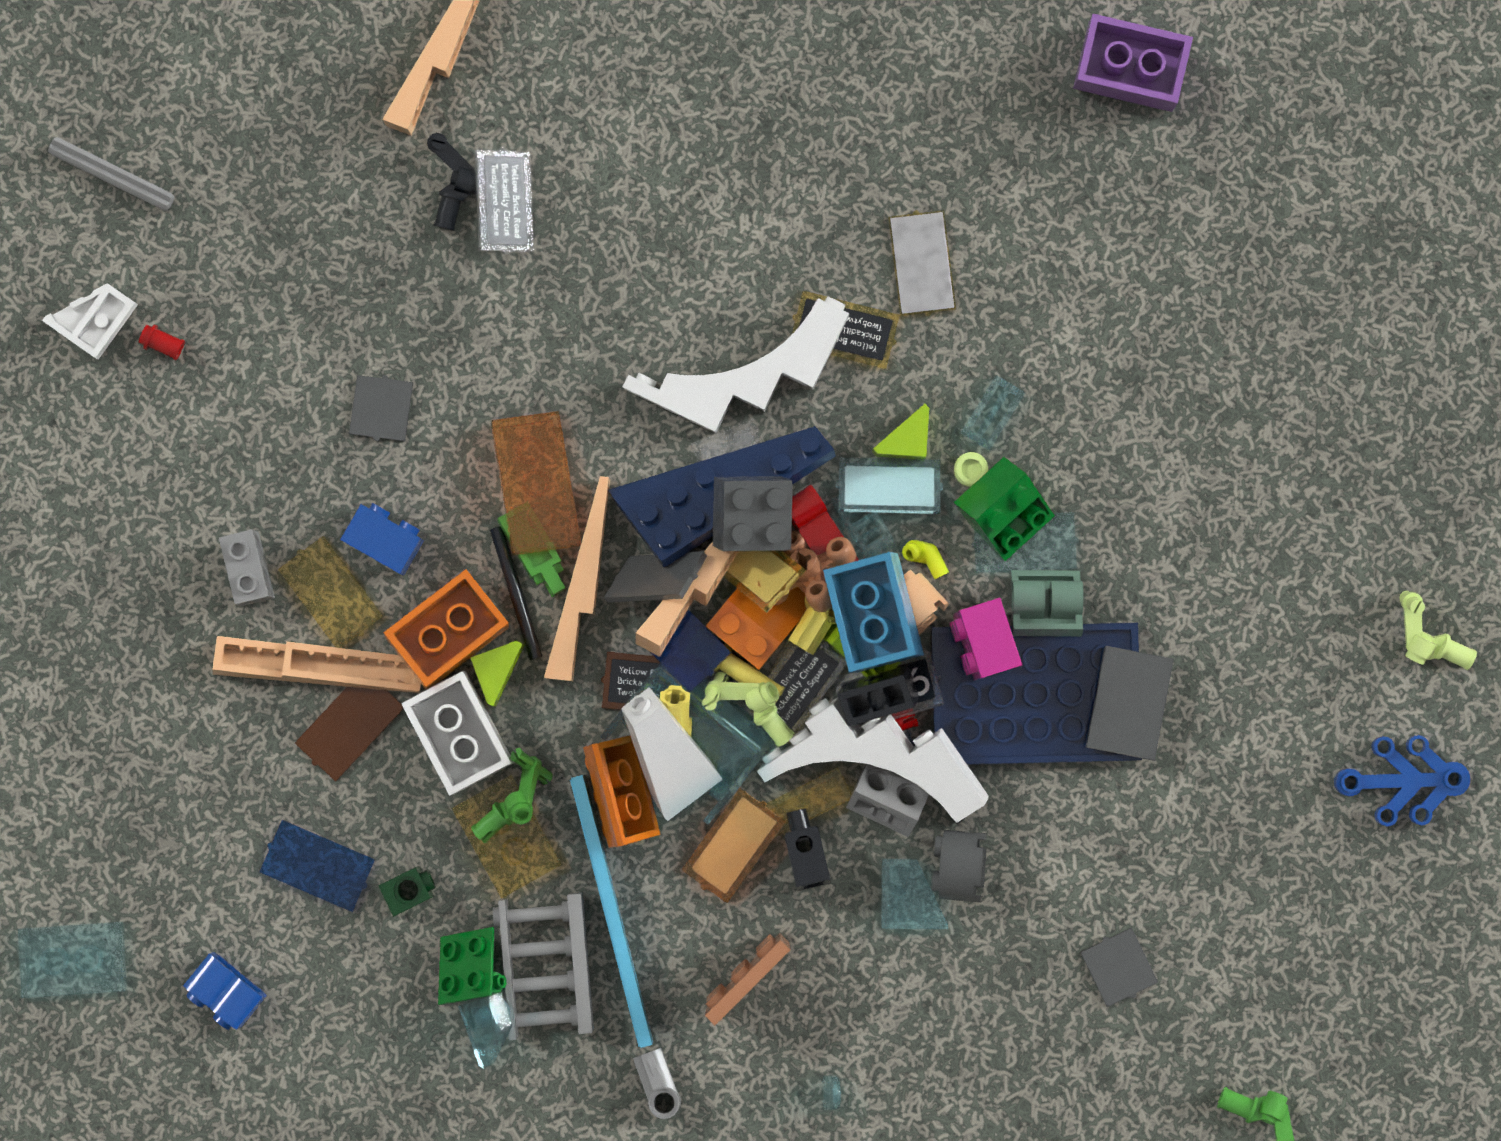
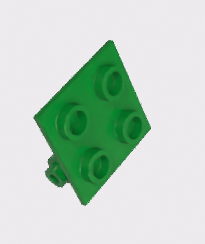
[438,927,507,1005]

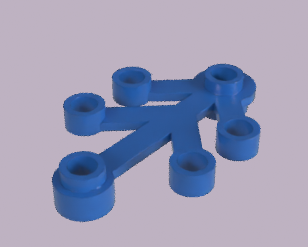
[1334,735,1470,826]

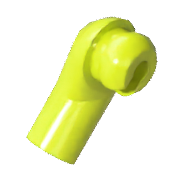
[902,540,949,580]

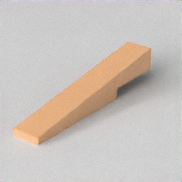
[382,0,480,136]
[544,476,610,681]
[636,542,739,657]
[212,636,421,693]

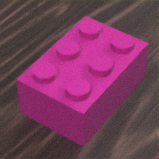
[949,598,1022,680]

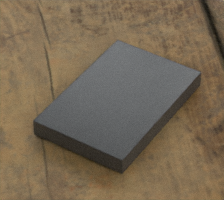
[1085,646,1174,761]

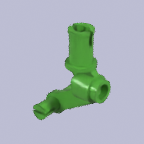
[471,748,553,843]
[1217,1087,1294,1141]

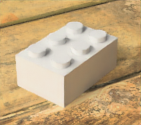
[401,671,514,796]

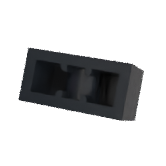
[837,665,919,727]

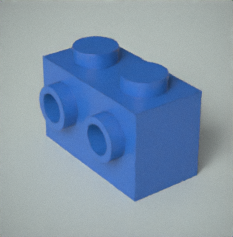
[340,503,424,576]

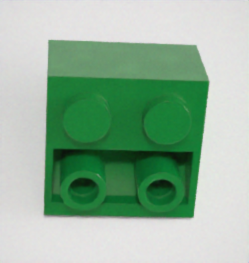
[954,457,1055,561]

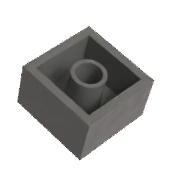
[713,476,792,551]

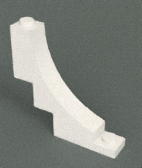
[623,297,849,433]

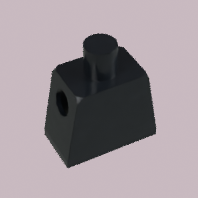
[784,809,831,891]

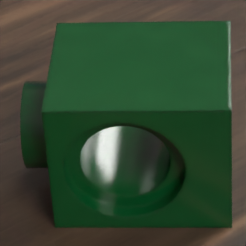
[378,866,436,917]

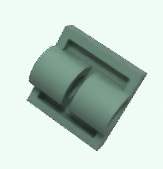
[1011,570,1083,637]

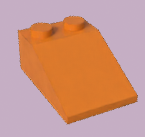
[706,551,807,671]

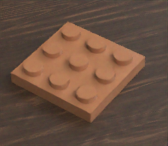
[705,933,791,1026]

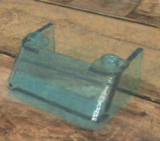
[600,656,773,825]

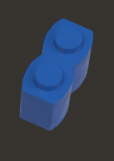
[183,952,267,1030]

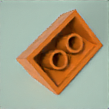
[583,735,660,848]

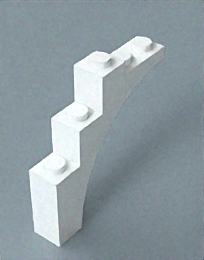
[757,697,989,823]

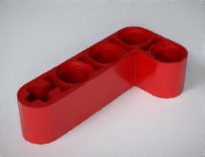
[792,484,859,561]

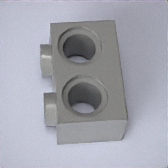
[219,529,275,606]
[846,764,929,837]

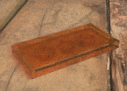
[491,411,581,555]

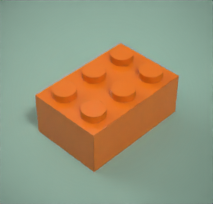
[383,569,509,690]

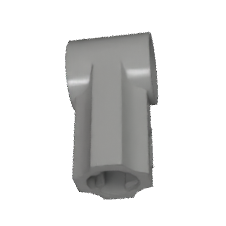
[633,1048,681,1119]

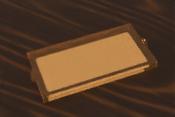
[682,788,786,903]

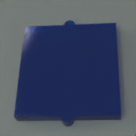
[649,610,731,692]

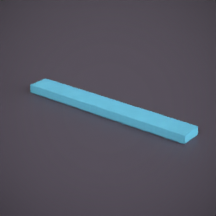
[570,774,653,1048]

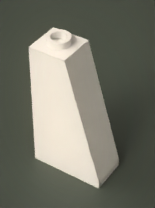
[621,687,723,821]

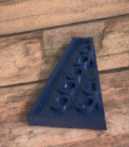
[608,426,836,568]

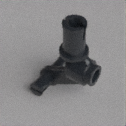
[427,133,482,231]

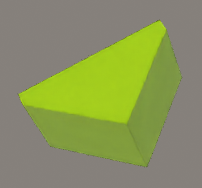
[872,404,930,460]
[471,641,525,707]

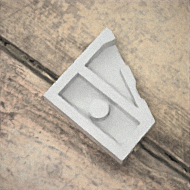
[42,283,138,360]

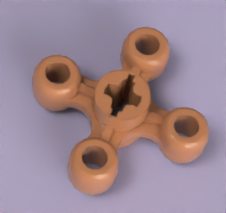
[760,531,856,612]

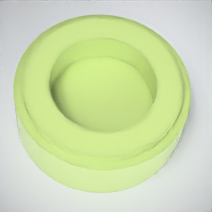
[954,452,988,487]

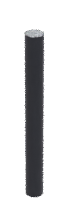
[490,526,542,660]

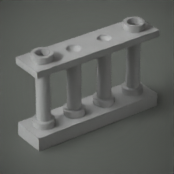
[493,892,594,1040]

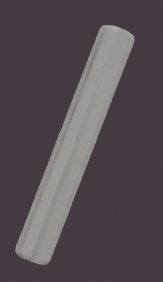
[48,137,174,211]

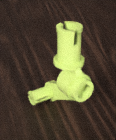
[1399,591,1477,670]
[702,672,794,747]

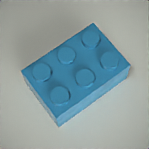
[823,552,924,673]

